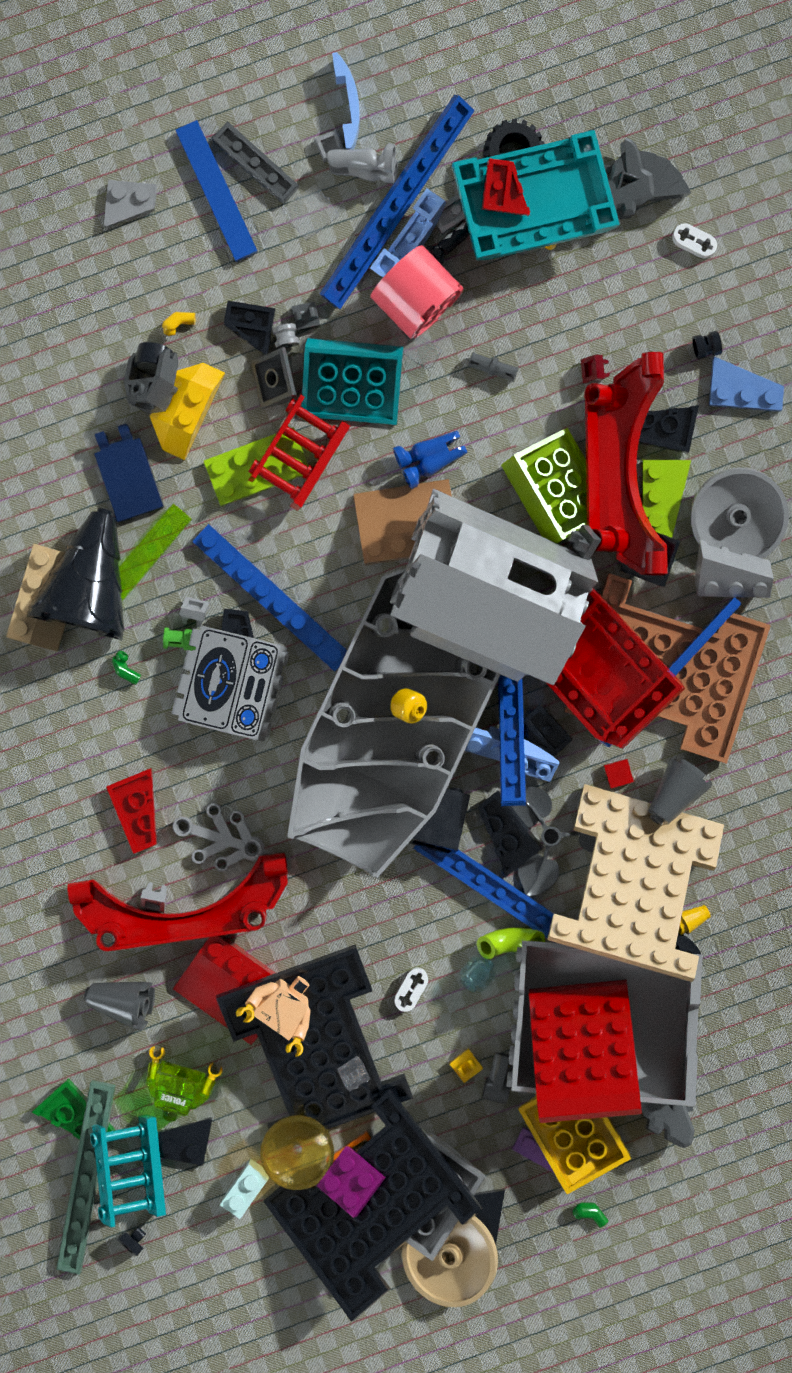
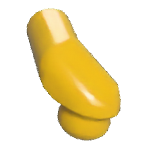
[162,312,196,336]

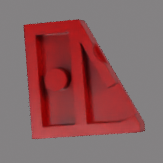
[481,158,530,216]

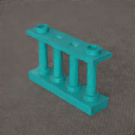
[90,1114,166,1227]

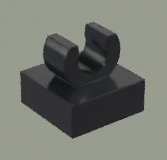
[117,1227,146,1256]

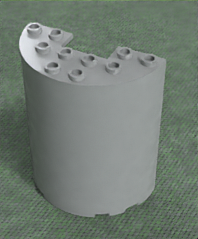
[507,941,702,1107]

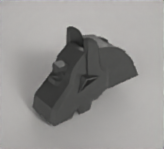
[604,138,691,220]
[641,1102,695,1148]

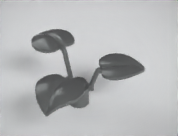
[512,786,596,896]

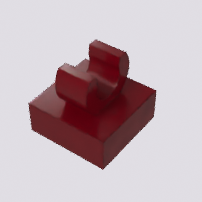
[581,355,610,383]

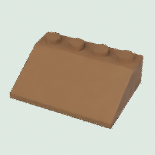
[353,479,452,566]

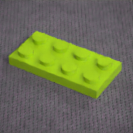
[203,427,308,507]

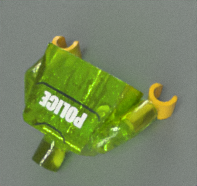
[145,1046,222,1122]

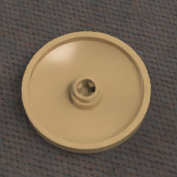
[402,1216,498,1307]

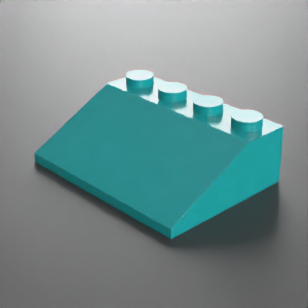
[301,338,403,425]

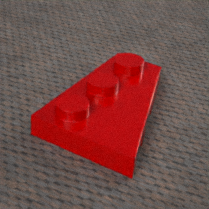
[106,768,157,854]

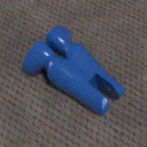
[393,431,468,489]

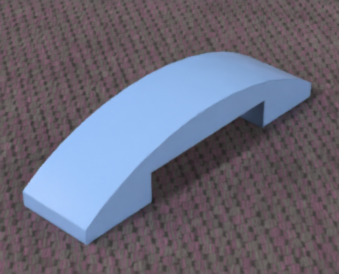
[332,52,360,149]
[370,188,446,278]

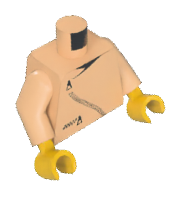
[236,976,311,1057]

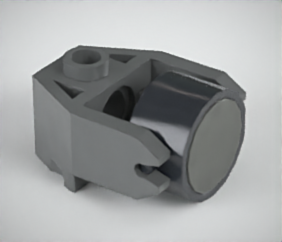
[124,342,179,414]

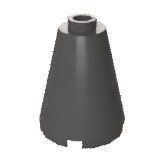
[648,756,712,826]
[84,982,155,1031]

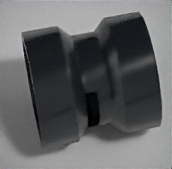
[692,330,722,360]

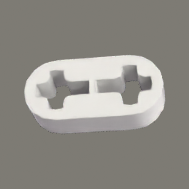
[672,223,717,259]
[395,967,428,1012]

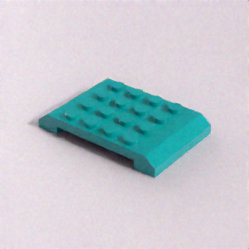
[452,130,620,260]

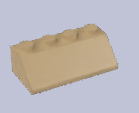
[6,544,66,652]

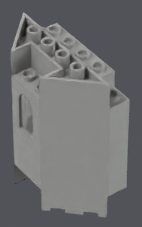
[390,489,599,685]

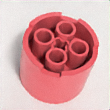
[370,245,464,339]

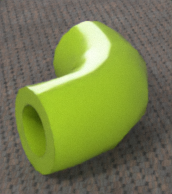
[477,928,545,959]

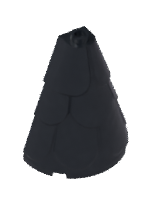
[27,508,125,641]

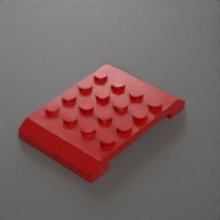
[529,980,642,1123]

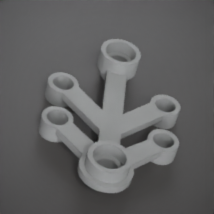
[173,803,265,871]

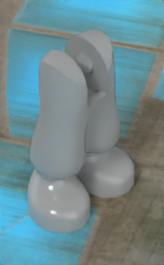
[327,143,398,184]

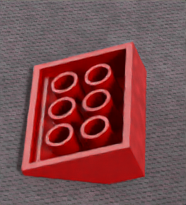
[173,935,276,1045]

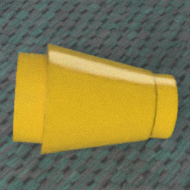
[678,905,711,935]

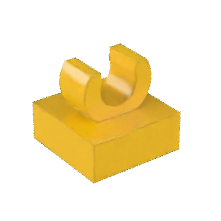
[449,1048,483,1083]

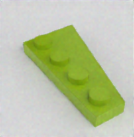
[642,460,691,537]

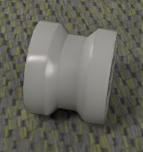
[272,323,299,349]

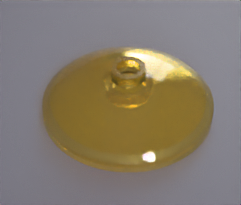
[260,1115,334,1190]

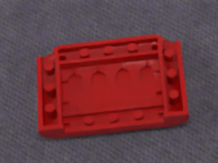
[546,588,685,749]

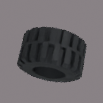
[483,119,545,158]

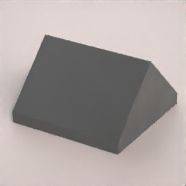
[251,347,297,408]

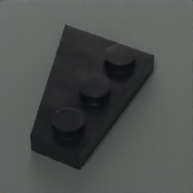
[478,790,544,878]

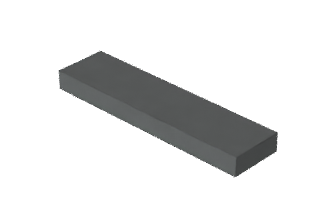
[212,121,299,205]

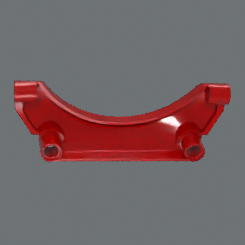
[584,352,668,575]
[67,852,288,951]

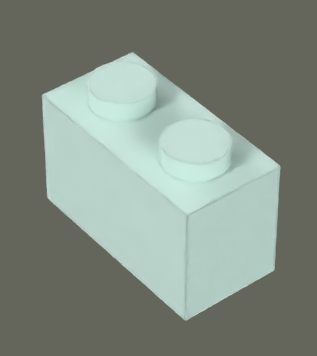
[220,1159,270,1219]

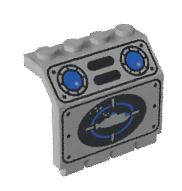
[171,626,289,741]

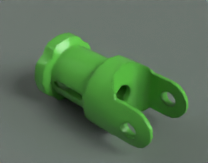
[163,627,196,651]

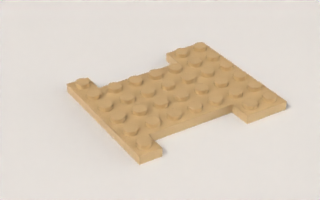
[547,784,724,982]

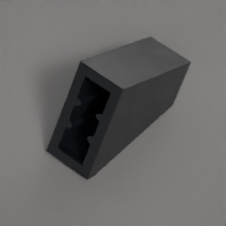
[409,788,470,855]

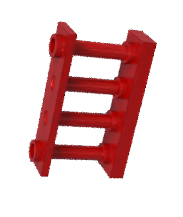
[248,395,350,511]

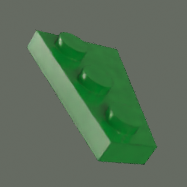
[32,1078,116,1140]

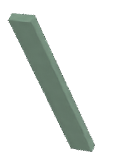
[56,1080,116,1275]

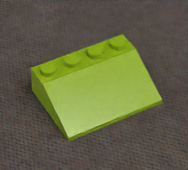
[501,428,587,544]

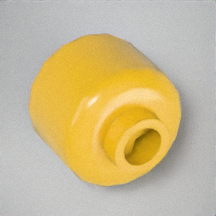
[390,688,427,724]

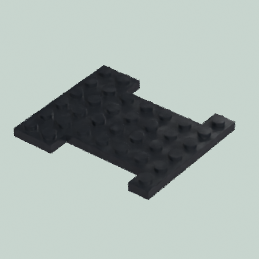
[216,944,413,1148]
[263,1090,483,1322]

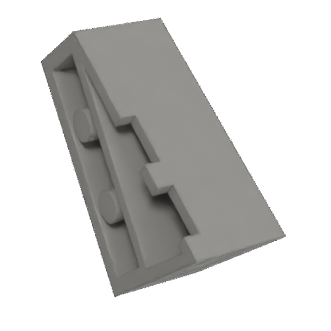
[694,540,774,598]

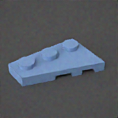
[709,357,784,412]

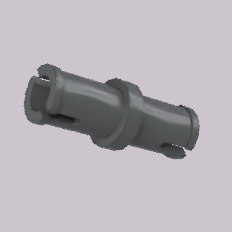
[468,352,519,382]

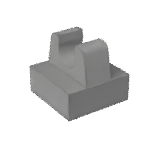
[180,597,209,627]
[141,883,167,913]

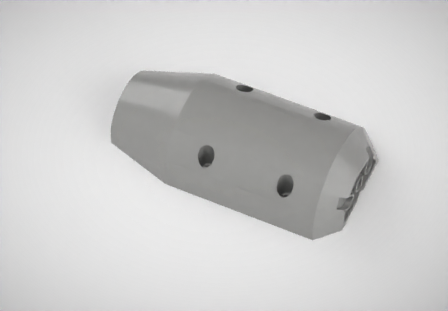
[287,568,500,878]

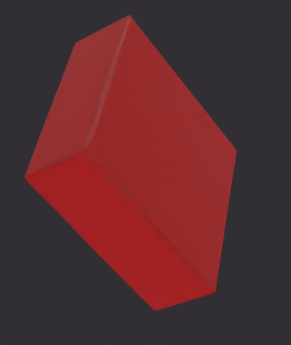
[603,759,634,789]

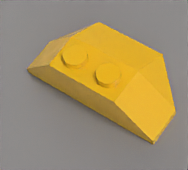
[150,363,225,460]

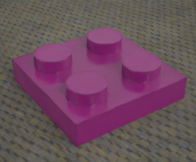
[317,1146,385,1218]

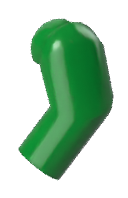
[112,651,141,685]
[572,1202,609,1228]

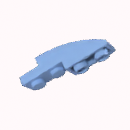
[465,726,559,782]

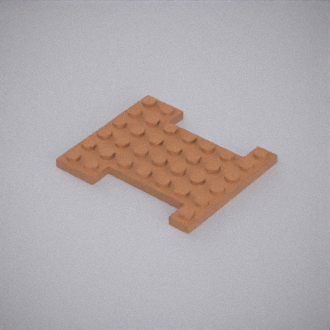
[564,573,771,764]

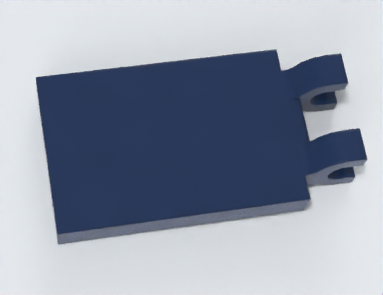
[94,423,164,523]

